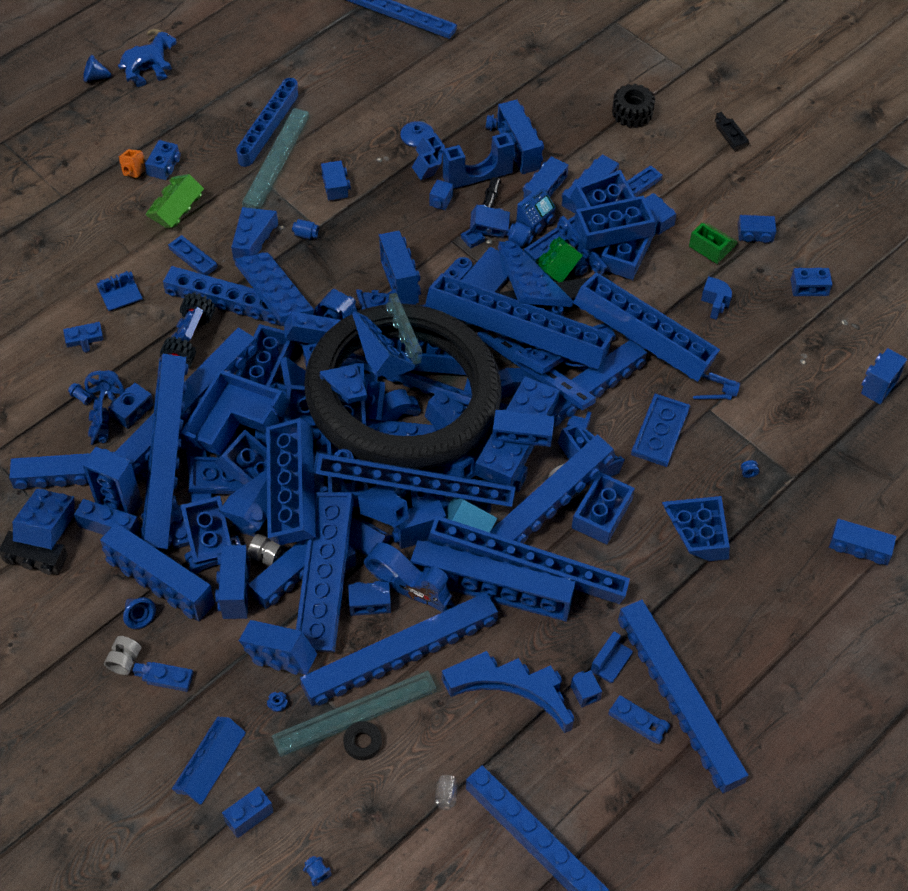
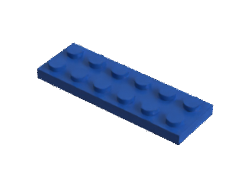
[235,252,314,323]

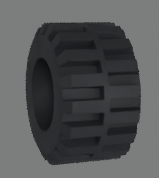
[612,84,655,128]

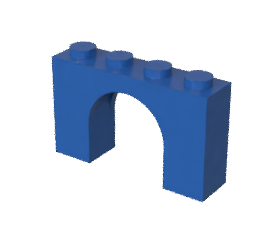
[443,132,514,188]

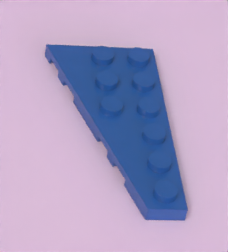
[498,241,573,307]

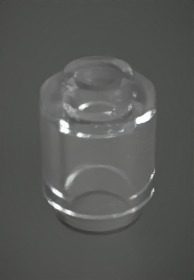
[434,775,458,810]

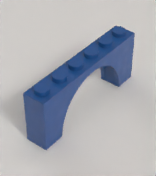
[358,455,475,527]

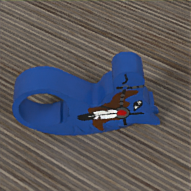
[364,542,455,612]

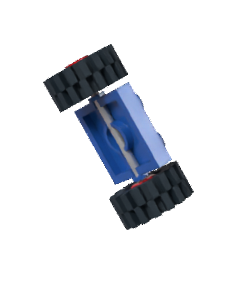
[160,293,216,368]

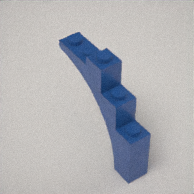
[442,651,574,733]

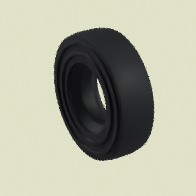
[343,721,382,760]

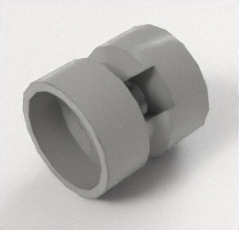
[248,533,285,566]
[104,636,141,675]

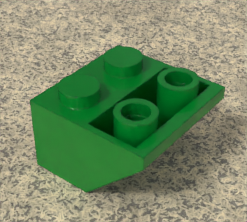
[689,223,738,264]
[537,237,583,282]

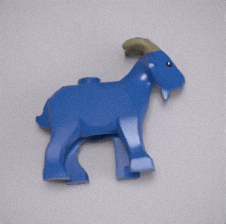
[118,29,177,87]

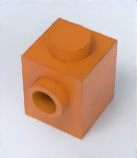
[119,149,146,178]

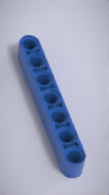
[236,78,298,167]

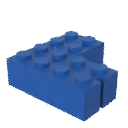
[181,369,290,456]

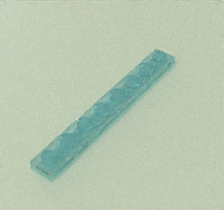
[242,108,309,209]
[271,671,437,757]

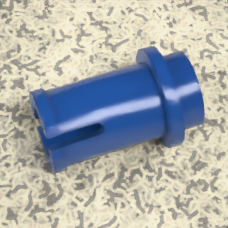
[68,383,93,405]

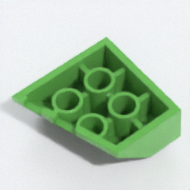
[145,174,204,228]

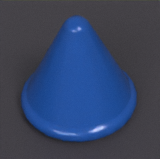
[83,55,112,82]
[123,597,156,629]

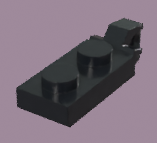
[714,112,749,151]

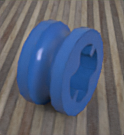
[740,460,760,478]

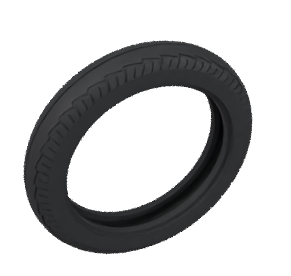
[304,304,501,470]

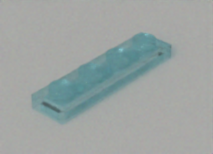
[386,293,422,364]

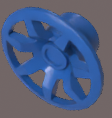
[84,370,124,401]

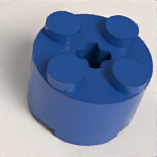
[314,289,357,320]

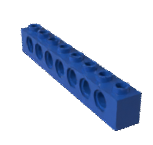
[163,266,285,326]

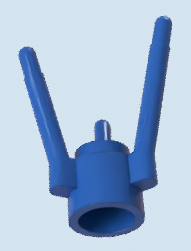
[693,372,740,400]

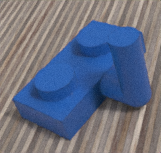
[63,322,104,353]

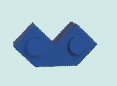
[412,133,445,180]

